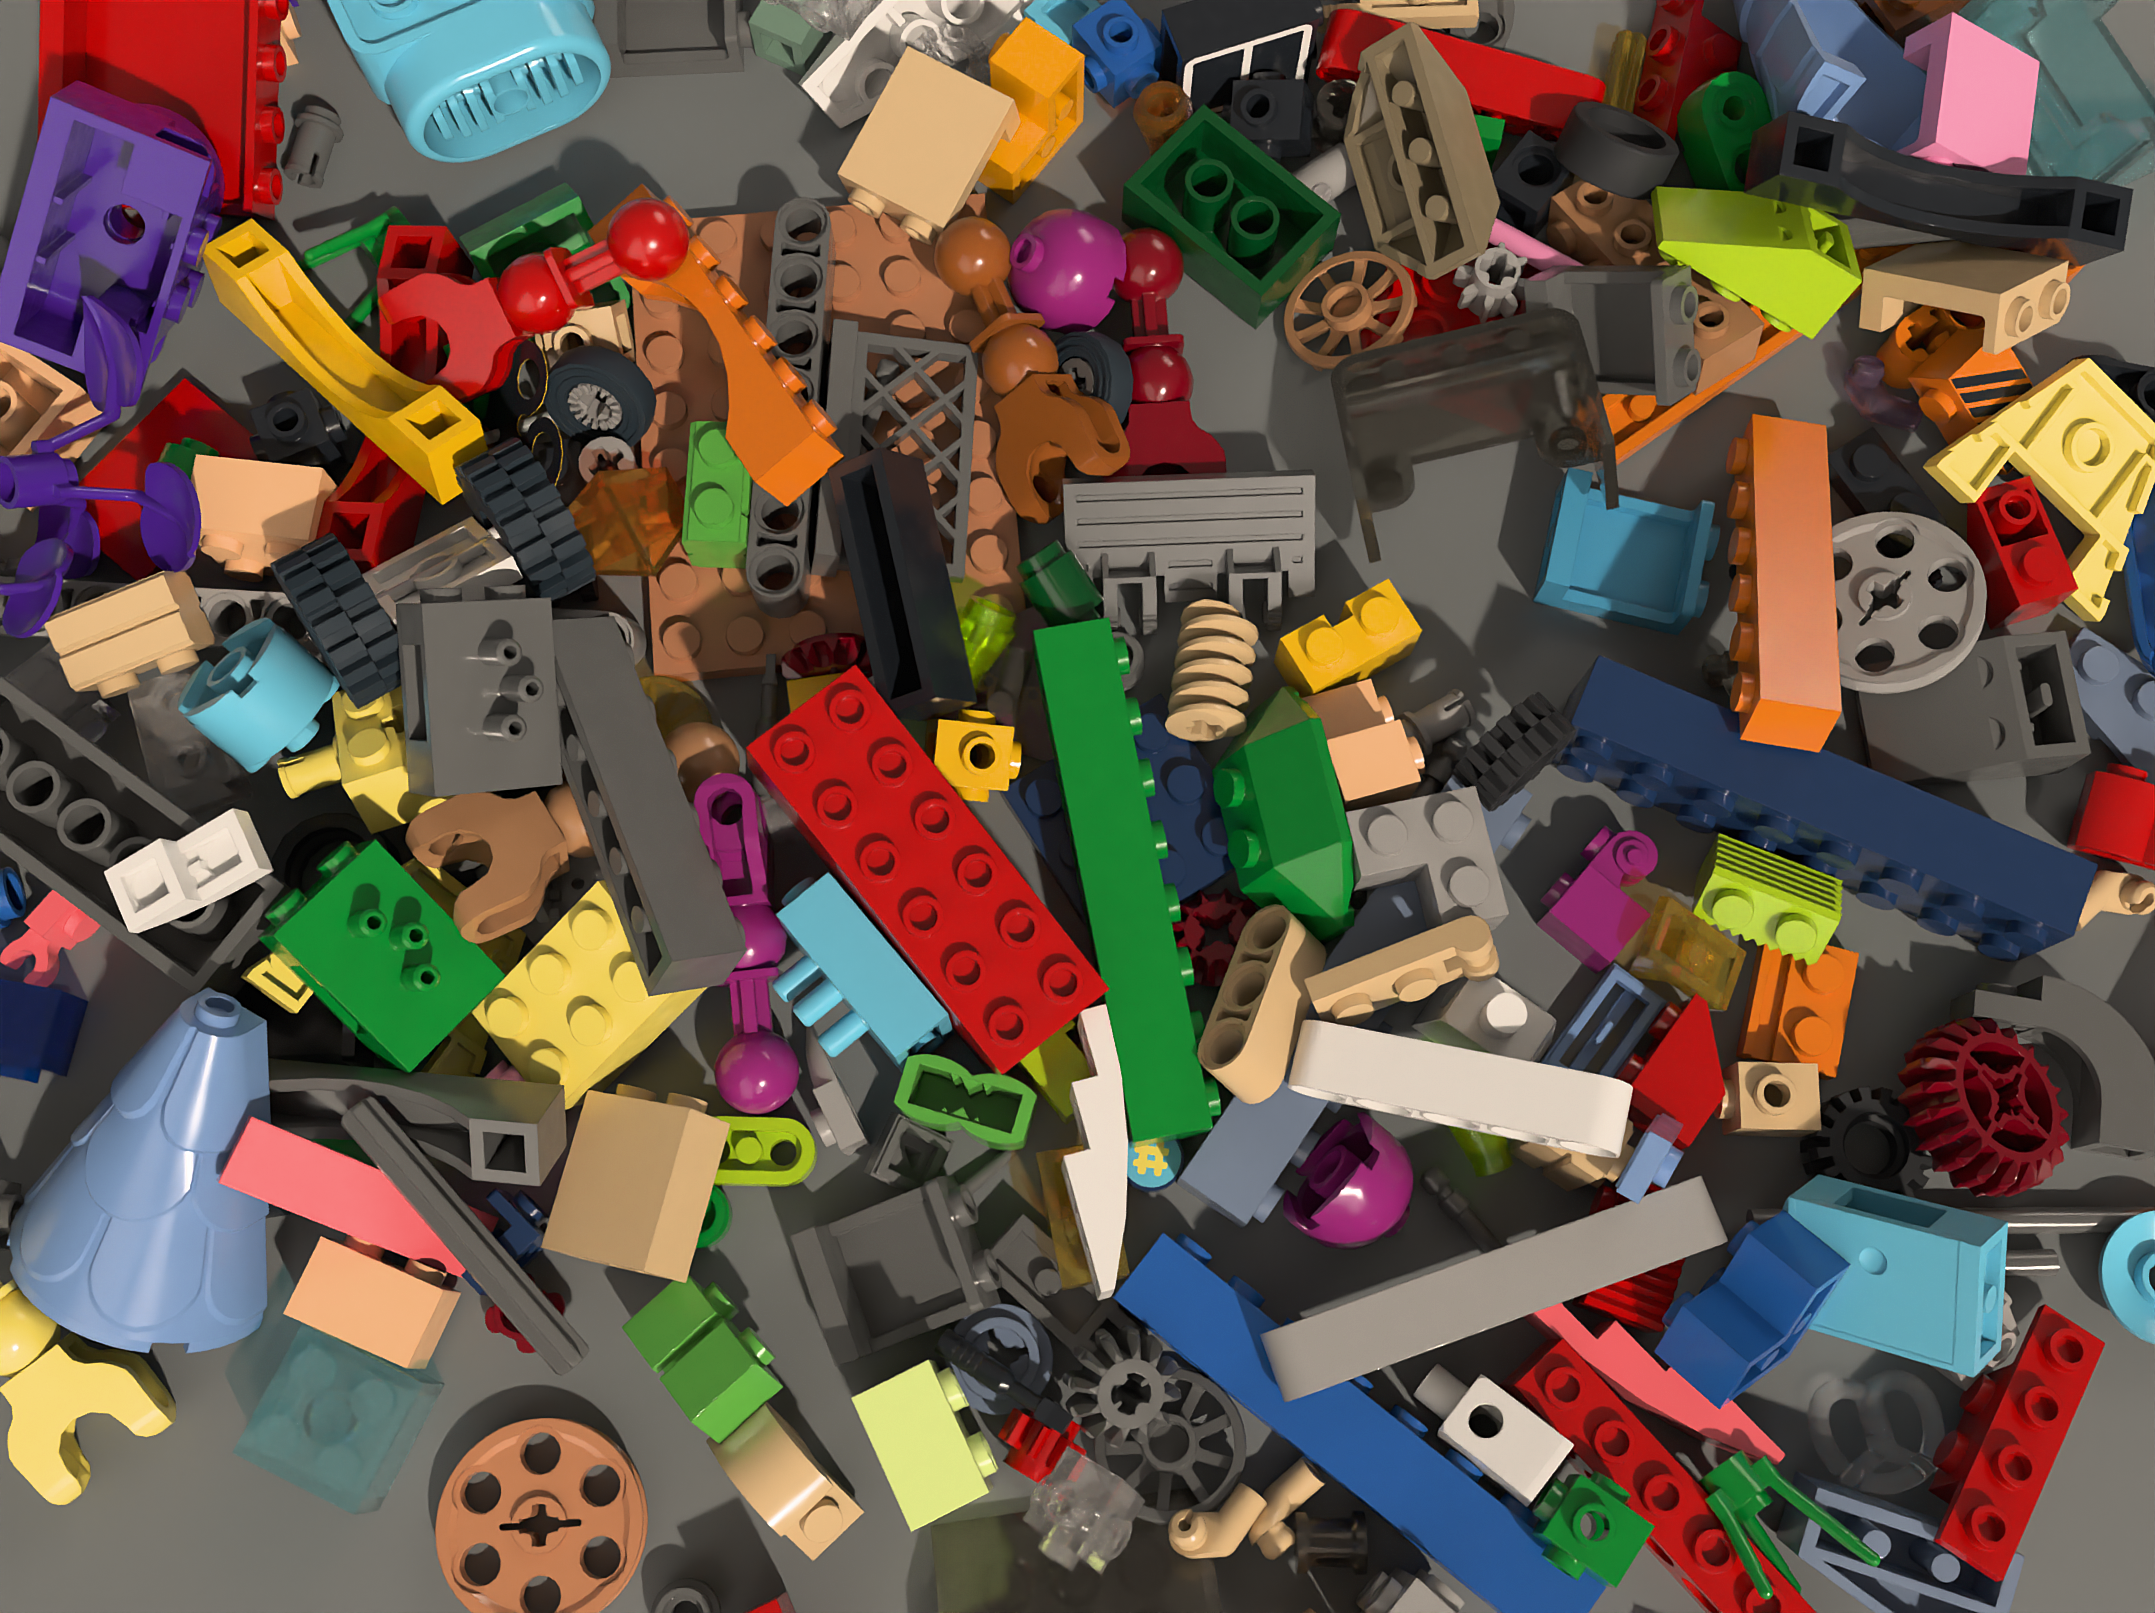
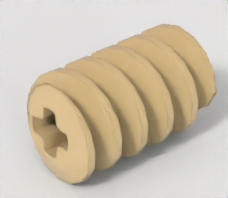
[1165,599,1259,742]

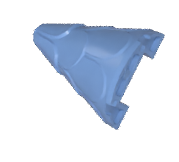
[1733,0,1927,151]
[6,987,271,1353]

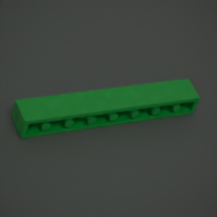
[1032,617,1221,1149]

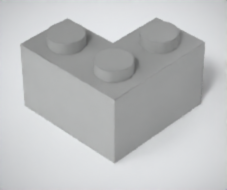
[1345,786,1509,931]

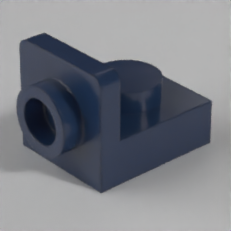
[461,1188,549,1296]

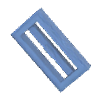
[1539,963,1667,1078]

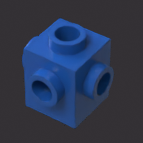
[1072,0,1162,108]

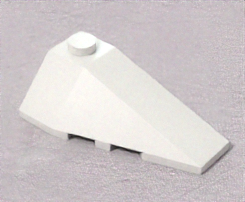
[798,0,1034,129]

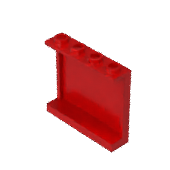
[37,0,289,220]

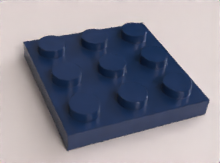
[1001,693,1236,927]

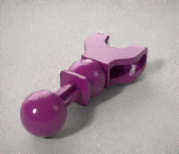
[694,773,799,1114]

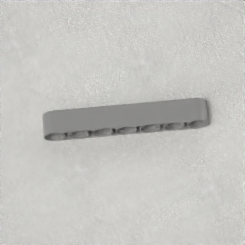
[1260,1176,1728,1402]

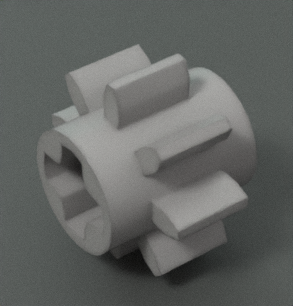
[1452,242,1528,323]

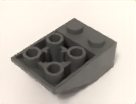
[1854,631,2091,786]

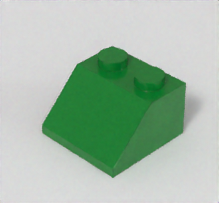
[459,182,633,360]

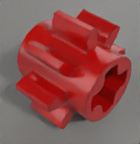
[998,1407,1087,1488]

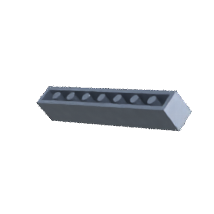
[1176,775,1533,1229]

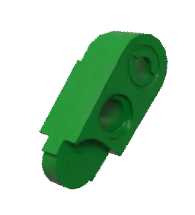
[1677,71,1772,192]

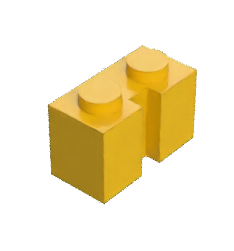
[1274,578,1422,698]

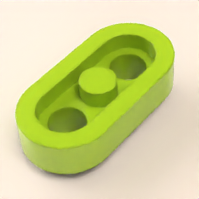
[712,1116,818,1187]

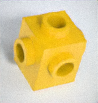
[924,709,1021,802]

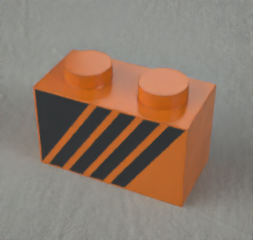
[1907,329,2034,475]

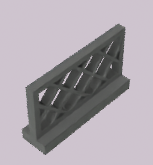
[811,319,978,583]

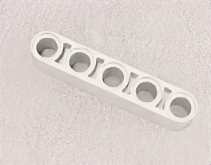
[1288,1020,1633,1158]

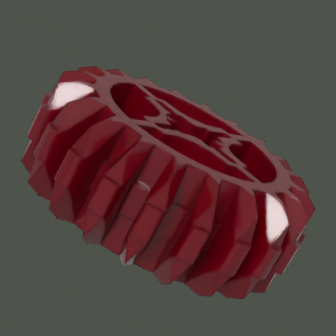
[1897,1016,2070,1198]

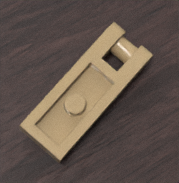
[1304,915,1500,1026]

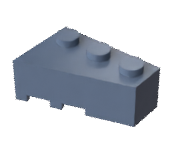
[1776,1471,2025,1613]

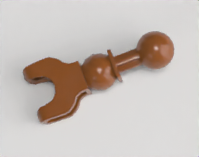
[934,217,1130,524]

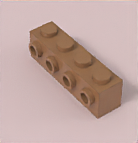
[1546,179,1764,396]

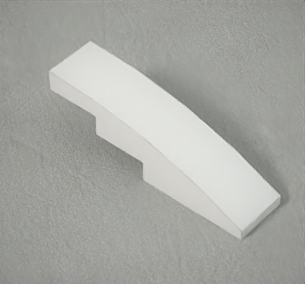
[1061,1004,1128,1300]

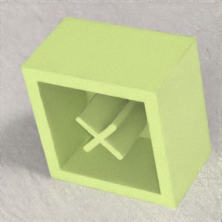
[851,1360,999,1532]

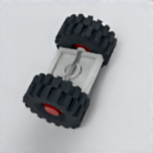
[270,437,596,709]

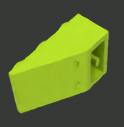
[1651,186,1862,339]

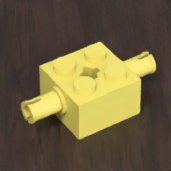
[277,686,497,834]

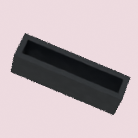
[828,447,978,721]

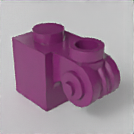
[1536,825,1658,974]

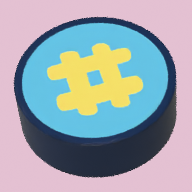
[1127,1139,1184,1193]

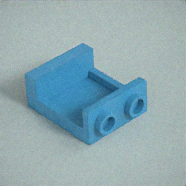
[1533,467,1720,636]

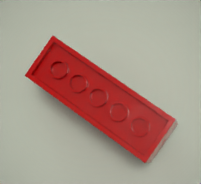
[746,664,1110,1075]

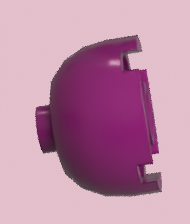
[1007,209,1127,335]
[1283,1112,1413,1250]

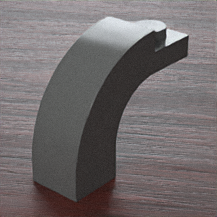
[1949,975,2155,1161]

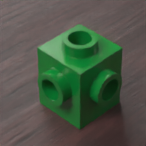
[1531,1471,1655,1588]

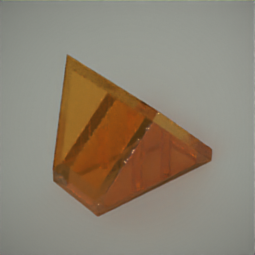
[568,467,685,577]

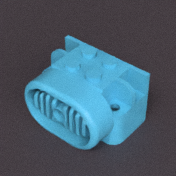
[327,0,611,163]

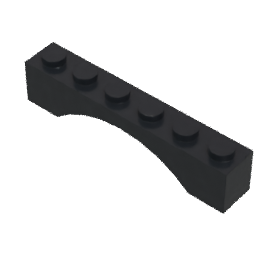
[1744,111,2133,267]

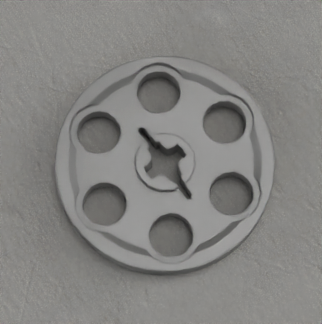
[1832,512,1987,694]

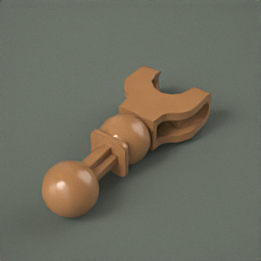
[406,722,740,944]

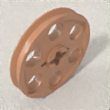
[435,1418,648,1613]

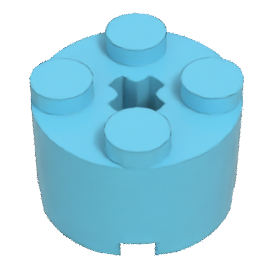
[178,617,340,773]

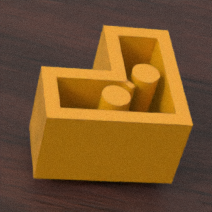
[978,17,1085,205]

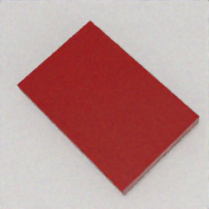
[79,378,259,581]

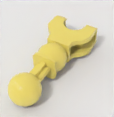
[0,1279,176,1505]

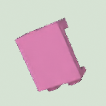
[1896,12,2040,175]

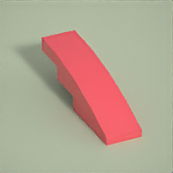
[217,1115,499,1278]
[1523,1303,1786,1465]

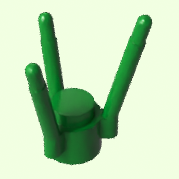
[296,206,410,332]
[1698,1450,1881,1599]

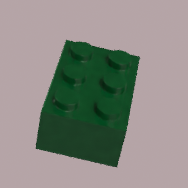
[1121,104,1341,330]

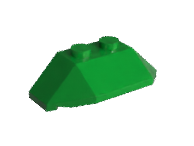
[1212,686,1354,945]

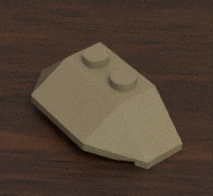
[1343,22,1500,280]

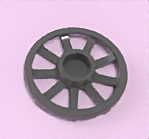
[1093,1368,1247,1526]

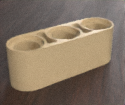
[1197,904,1327,1104]

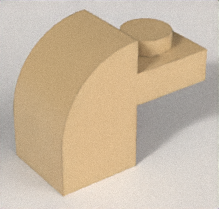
[706,1402,864,1561]

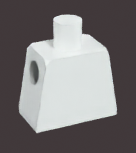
[1412,976,1557,1063]
[1413,1363,1574,1507]

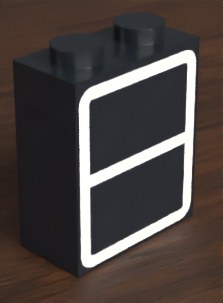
[1158,0,1324,126]

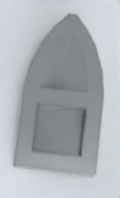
[805,1025,871,1156]

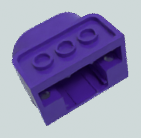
[0,80,225,391]

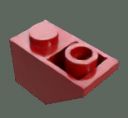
[1967,476,2079,630]
[1613,993,1726,1150]

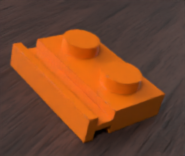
[1736,944,1859,1081]

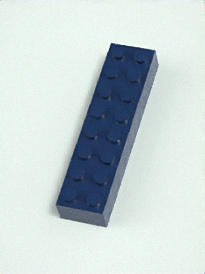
[1552,655,2098,962]

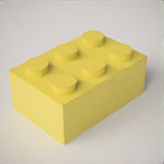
[472,880,707,1110]

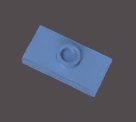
[1615,1113,1684,1204]

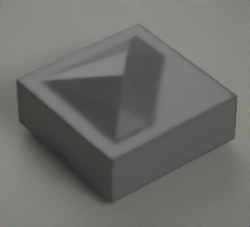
[863,1112,955,1193]

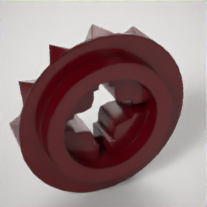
[781,633,873,680]
[1172,888,1258,987]

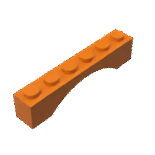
[588,184,845,506]

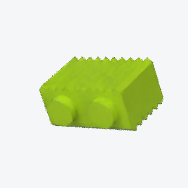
[1692,833,1843,965]

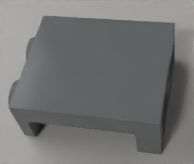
[594,0,754,78]
[1524,265,1701,406]
[790,1175,1002,1367]

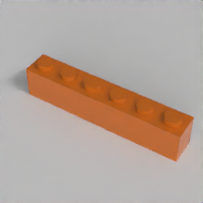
[1726,414,1842,752]

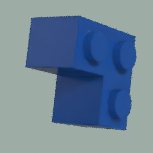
[1654,1210,1851,1410]

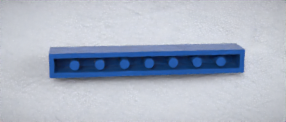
[1112,1233,1606,1613]

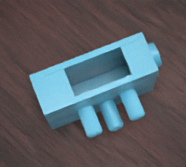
[772,872,954,1074]
[1782,1174,2008,1378]

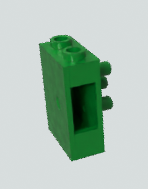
[258,839,506,1073]

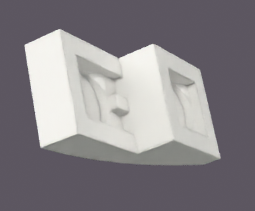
[104,808,274,933]

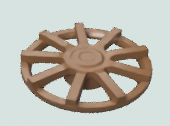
[1284,251,1417,372]

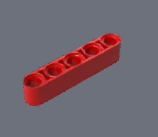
[1316,9,1606,142]

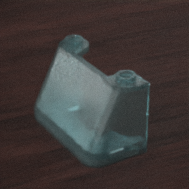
[1957,0,2155,187]

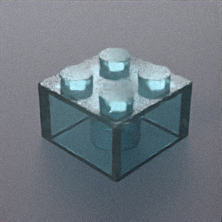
[232,1323,445,1515]

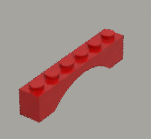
[315,225,474,574]

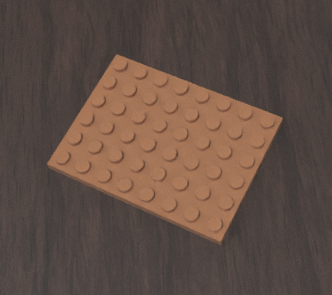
[632,193,1026,684]

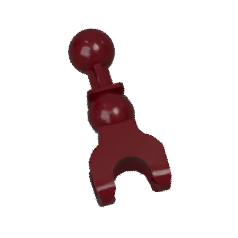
[1101,227,1227,477]

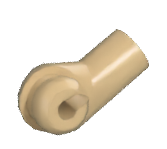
[2076,870,2155,931]
[1247,1457,1326,1560]
[1168,1483,1267,1559]

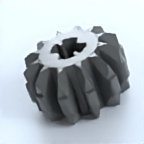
[1062,1325,1182,1448]

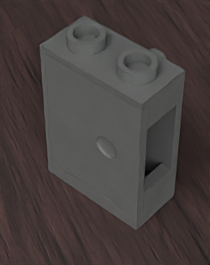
[396,585,563,797]

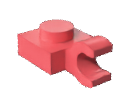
[0,890,101,990]

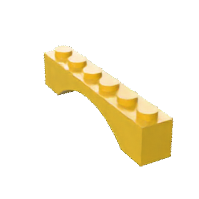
[202,218,488,505]

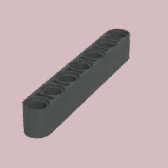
[746,197,836,619]

